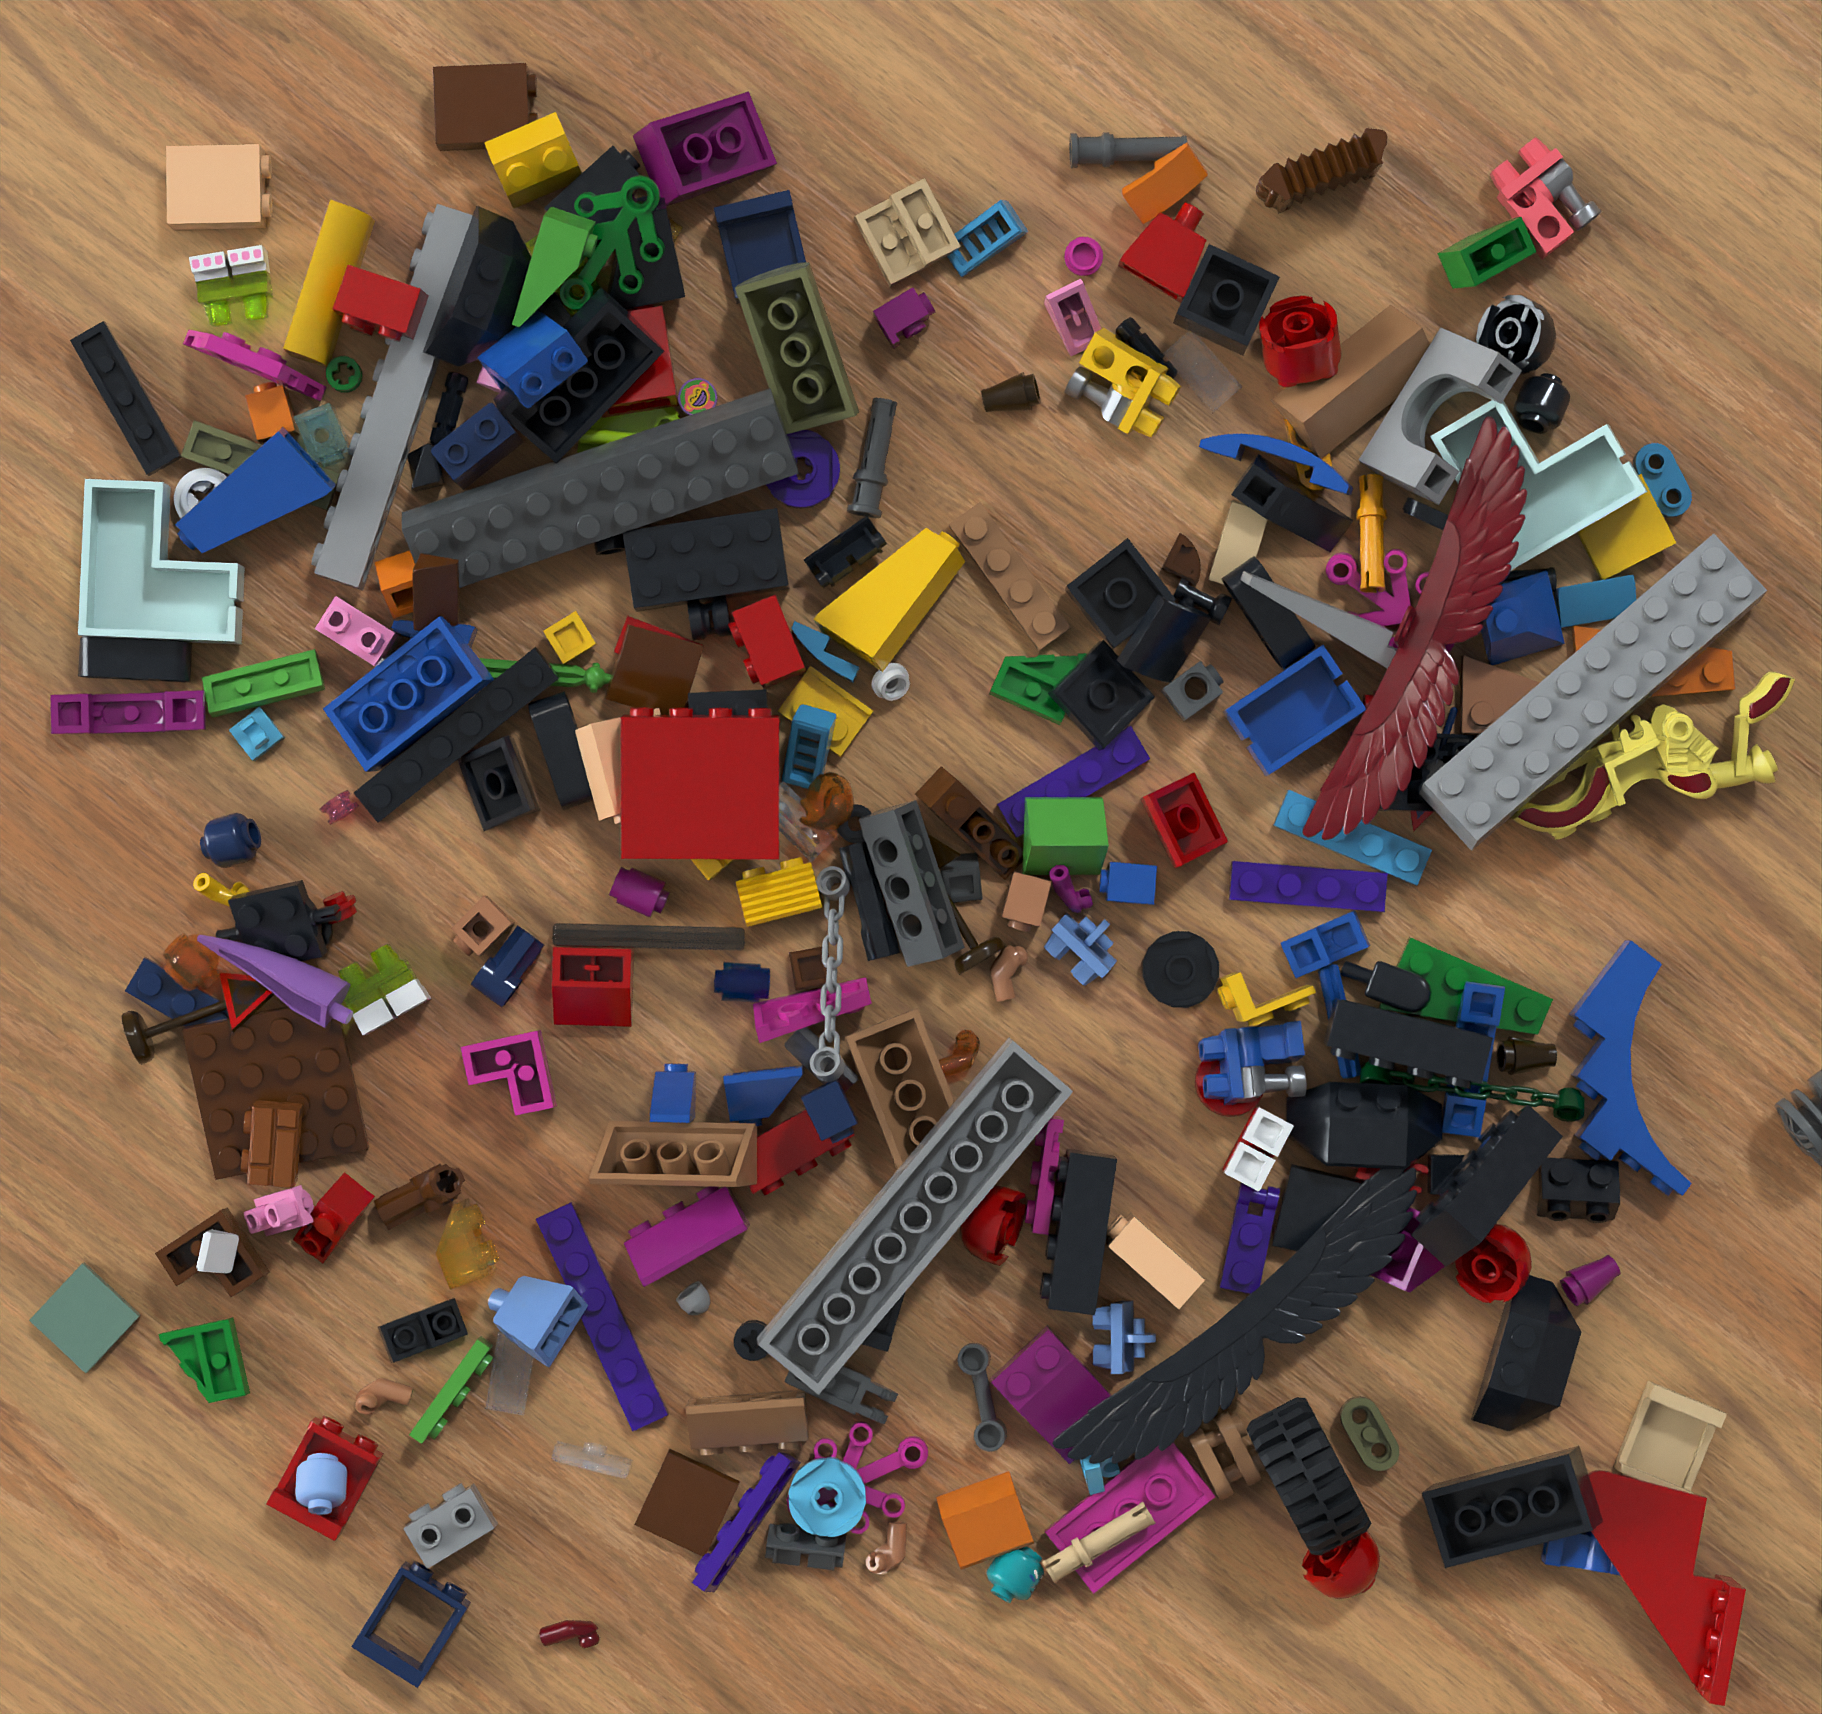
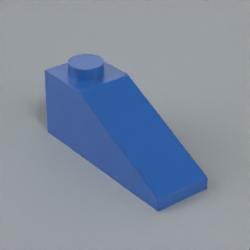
[650,1063,696,1123]

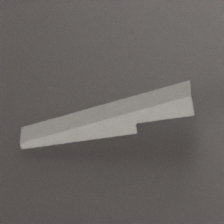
[1240,571,1453,703]

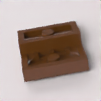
[605,625,704,715]
[634,1449,740,1557]

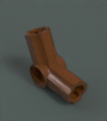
[374,1163,465,1230]

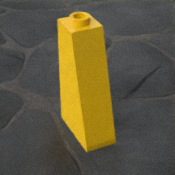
[813,528,965,672]

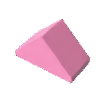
[1044,279,1101,356]

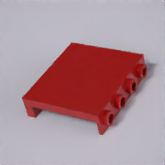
[621,707,780,860]

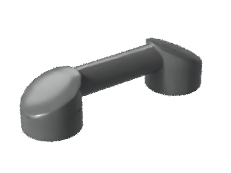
[958,1343,1007,1452]

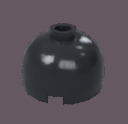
[1476,295,1556,375]

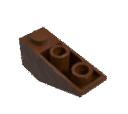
[915,766,1023,880]

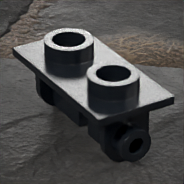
[804,516,887,589]

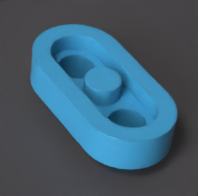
[1633,443,1692,518]

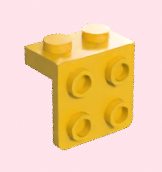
[1217,972,1316,1026]

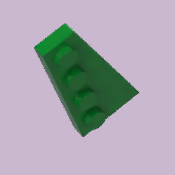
[1379,937,1553,1035]

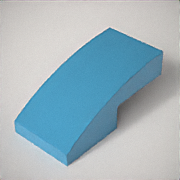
[791,621,860,683]

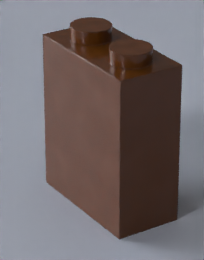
[433,63,538,151]

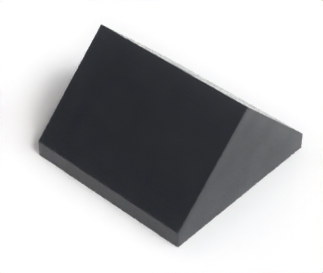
[457,735,540,831]

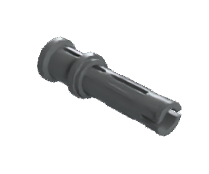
[1069,132,1188,168]
[847,398,898,518]

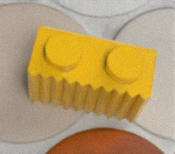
[736,857,823,927]

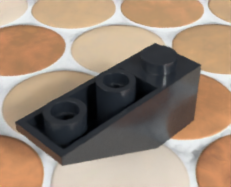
[1231,454,1353,552]

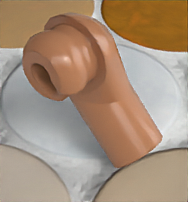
[865,1521,907,1575]

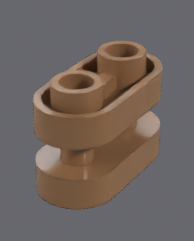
[1188,1410,1266,1501]

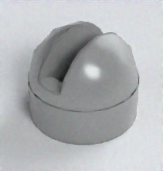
[676,1281,710,1315]

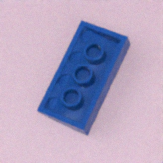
[323,616,494,772]

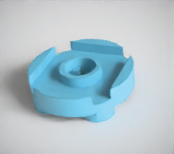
[789,1457,866,1537]

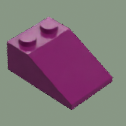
[633,91,777,206]
[990,1325,1111,1465]

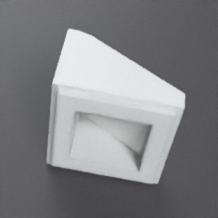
[196,1229,239,1273]

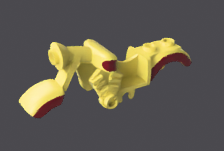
[1510,672,1795,840]

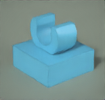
[229,706,285,761]
[1080,1454,1120,1495]

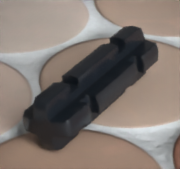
[1116,317,1177,379]
[429,372,468,446]

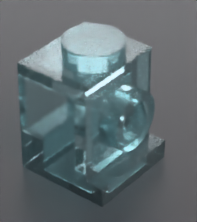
[294,403,350,467]

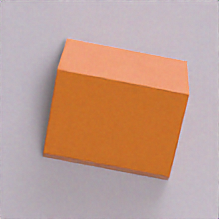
[936,1471,1035,1570]

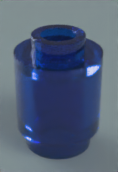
[714,962,770,1002]

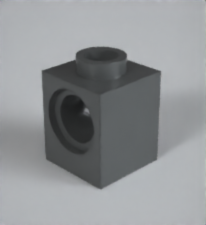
[1161,661,1224,722]

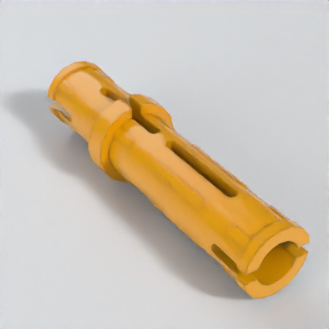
[1356,474,1387,593]

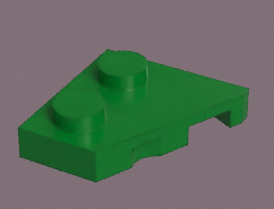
[989,653,1086,725]
[158,1317,250,1403]

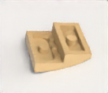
[854,178,961,287]

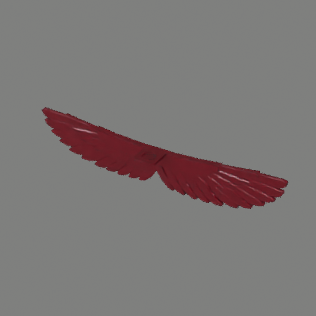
[1303,416,1528,840]

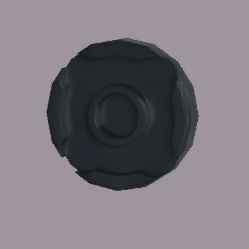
[1142,931,1219,1008]

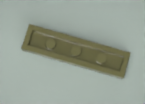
[181,420,340,511]

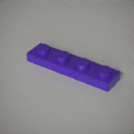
[997,726,1150,837]
[1229,861,1388,912]
[692,1452,801,1592]

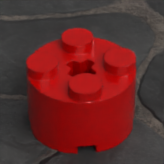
[1259,296,1341,388]

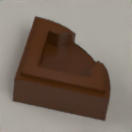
[1162,533,1201,586]

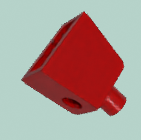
[1118,202,1206,303]

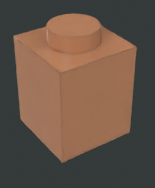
[1001,872,1052,932]

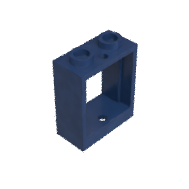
[351,1561,471,1688]

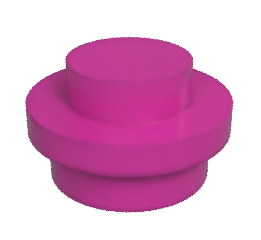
[1064,237,1103,276]

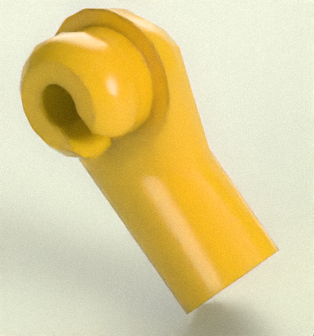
[193,873,251,907]

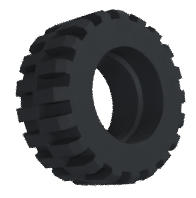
[1246,1397,1372,1555]

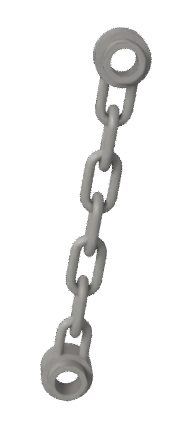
[810,866,850,1082]

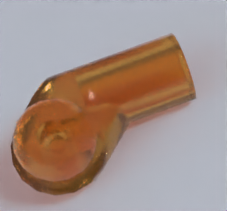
[939,1030,980,1077]

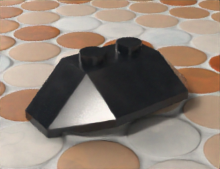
[423,206,532,367]
[1286,1082,1442,1170]
[1471,1275,1582,1431]

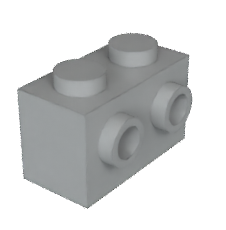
[403,1483,498,1569]

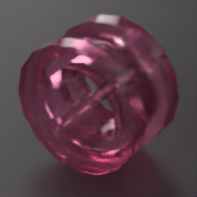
[320,790,359,825]

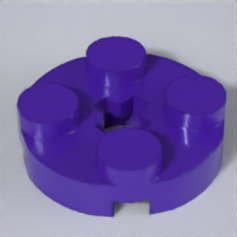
[766,430,840,509]

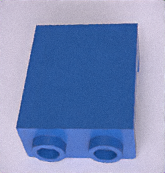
[477,310,588,408]

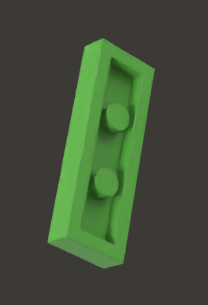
[202,649,325,718]
[409,1336,494,1444]

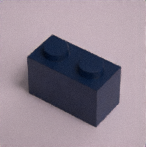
[801,1079,858,1144]

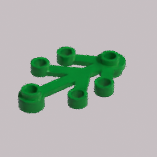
[560,175,665,309]

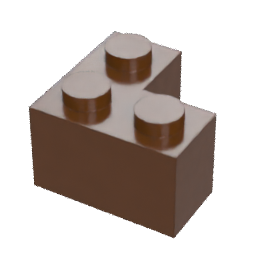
[155,1207,270,1297]

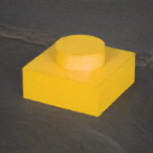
[543,611,597,665]

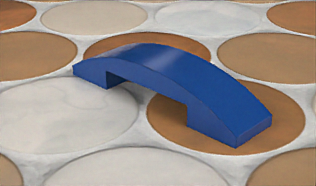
[1199,434,1353,496]
[1442,981,1505,1137]

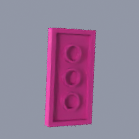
[1045,1442,1216,1594]

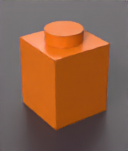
[245,382,300,444]
[375,550,415,619]

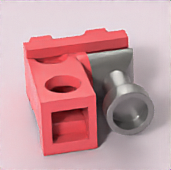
[1490,137,1601,260]

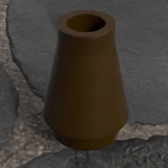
[981,372,1041,412]
[1497,1037,1557,1075]

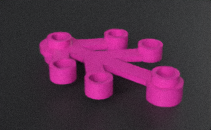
[1326,549,1454,652]
[787,1422,928,1534]

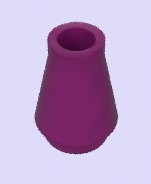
[1560,1255,1621,1306]

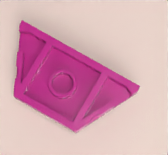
[183,330,327,401]

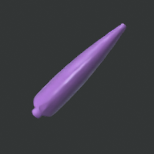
[197,935,353,1028]

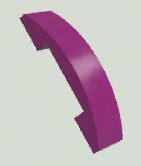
[50,690,206,734]

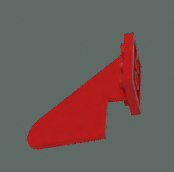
[1588,1470,1746,1706]

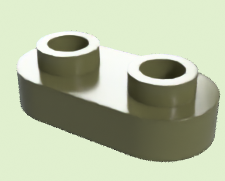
[1340,1396,1399,1471]

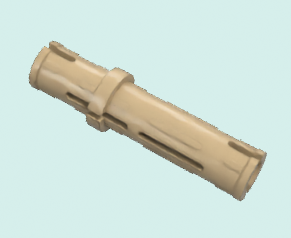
[1042,1501,1156,1583]

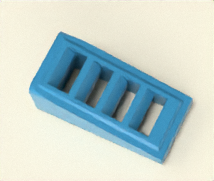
[947,200,1028,277]
[782,704,836,792]

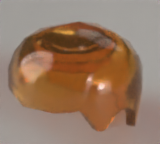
[799,772,854,831]

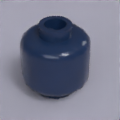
[200,813,261,868]

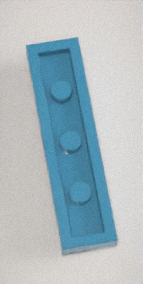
[1273,790,1432,886]

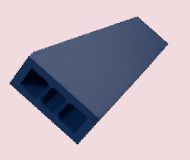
[175,427,336,553]

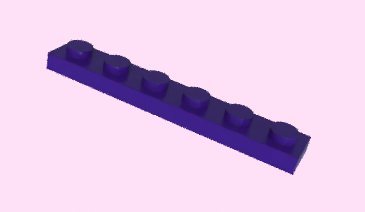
[536,1202,669,1431]

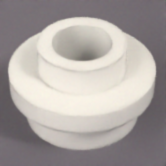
[871,663,910,701]

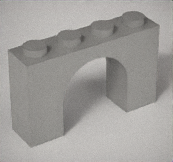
[1359,327,1522,505]

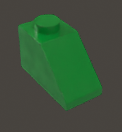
[1437,217,1536,289]

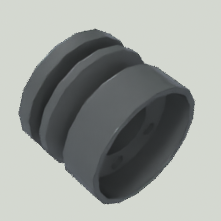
[1775,1069,1822,1167]

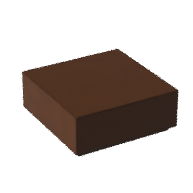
[789,947,829,991]

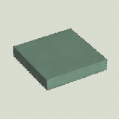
[29,1262,141,1373]

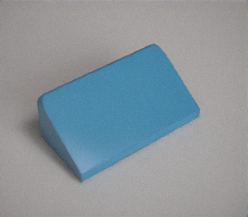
[1554,575,1636,628]

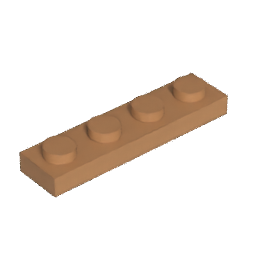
[949,502,1071,651]

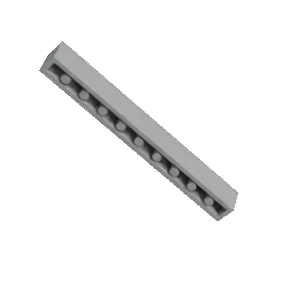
[311,204,473,590]

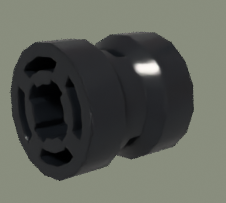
[687,597,732,641]

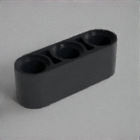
[1221,556,1315,669]
[78,637,192,682]
[528,691,593,810]

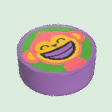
[678,378,718,416]

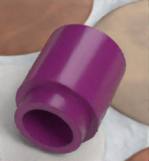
[609,867,670,918]

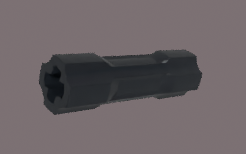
[839,841,901,961]

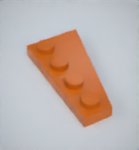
[1571,626,1735,697]

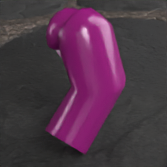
[1049,865,1093,913]

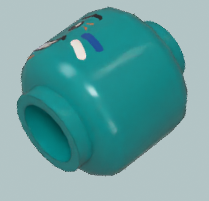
[986,1546,1044,1603]

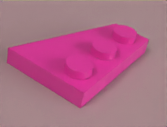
[753,977,872,1043]
[1025,1116,1064,1235]

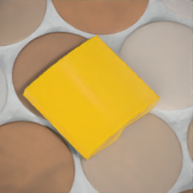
[1577,474,1676,580]

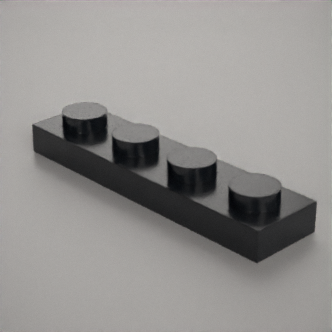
[70,321,182,476]

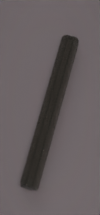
[552,923,745,951]

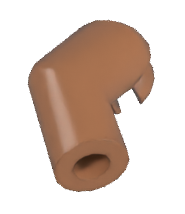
[990,946,1028,1002]
[355,1378,414,1415]

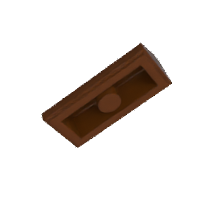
[412,553,460,631]

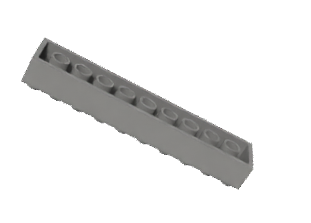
[1419,534,1767,851]
[757,1037,1073,1395]

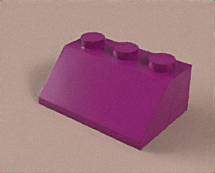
[624,1186,750,1287]

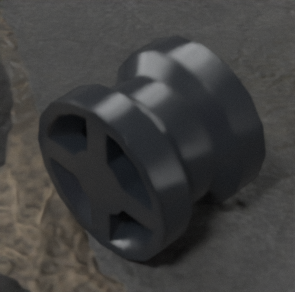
[734,1320,768,1361]

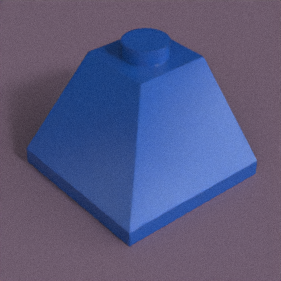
[1479,571,1565,666]
[723,1065,804,1126]

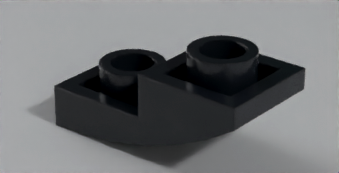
[378,1298,468,1363]

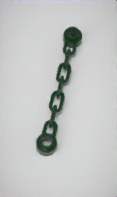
[1360,1062,1585,1122]

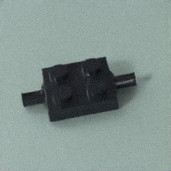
[216,880,342,961]

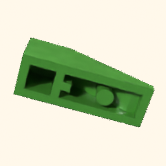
[512,206,598,327]

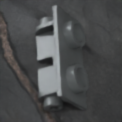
[765,1523,847,1571]

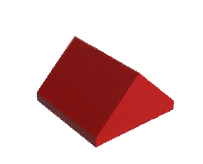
[1141,772,1228,868]

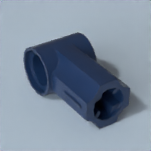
[471,925,545,1008]

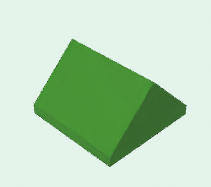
[1022,797,1109,875]

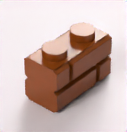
[241,1100,303,1188]

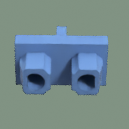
[1044,913,1117,986]
[1093,1300,1156,1374]

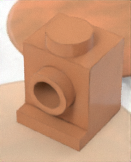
[451,896,515,956]

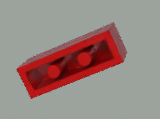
[748,1109,855,1196]

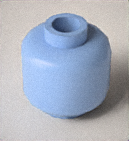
[295,1453,347,1515]

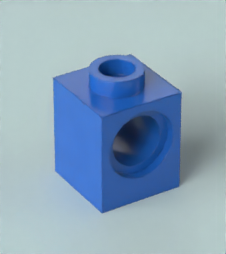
[1099,862,1157,905]

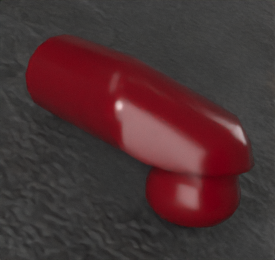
[539,1620,600,1649]

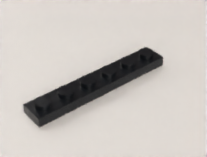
[354,647,560,823]

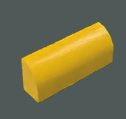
[283,200,375,368]

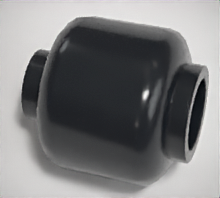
[1514,373,1570,434]

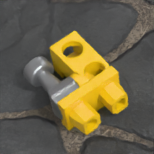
[1065,327,1182,437]

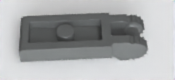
[784,1365,898,1424]

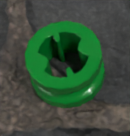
[326,356,363,393]

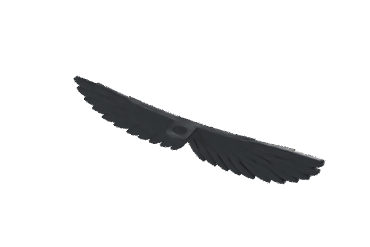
[1052,1168,1417,1464]

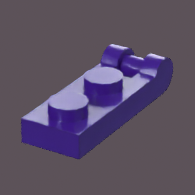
[1219,1182,1280,1294]

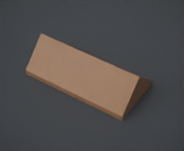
[1271,305,1430,459]
[845,1008,955,1170]
[588,1121,757,1187]

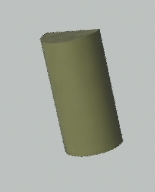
[735,262,859,434]

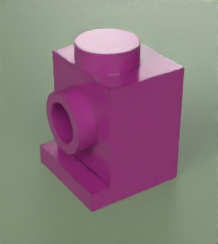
[873,287,935,349]

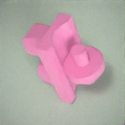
[244,1185,314,1236]

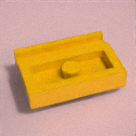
[778,666,873,757]

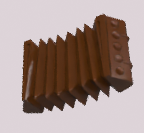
[1256,128,1388,214]

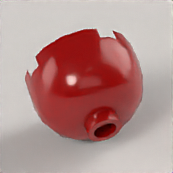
[960,1185,1026,1266]
[1451,1224,1532,1303]
[1302,1531,1380,1599]

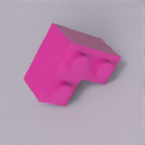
[461,1030,557,1116]

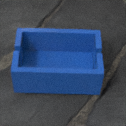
[1223,645,1366,776]

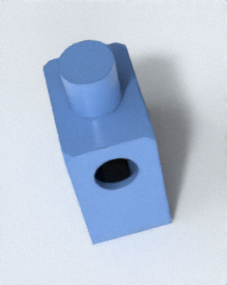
[488,1276,588,1367]

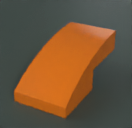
[1122,143,1208,224]

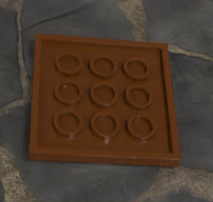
[182,1006,369,1180]

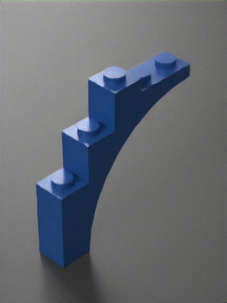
[1569,940,1692,1196]

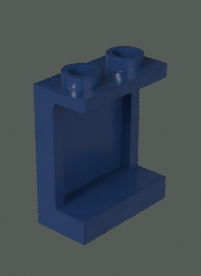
[714,190,806,304]
[431,403,524,490]

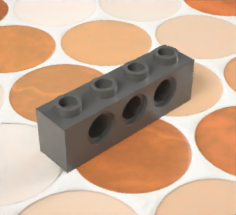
[859,800,965,967]

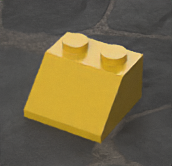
[484,112,582,209]

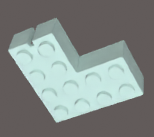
[1430,400,1648,570]
[78,479,245,644]

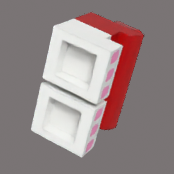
[1222,1107,1294,1191]

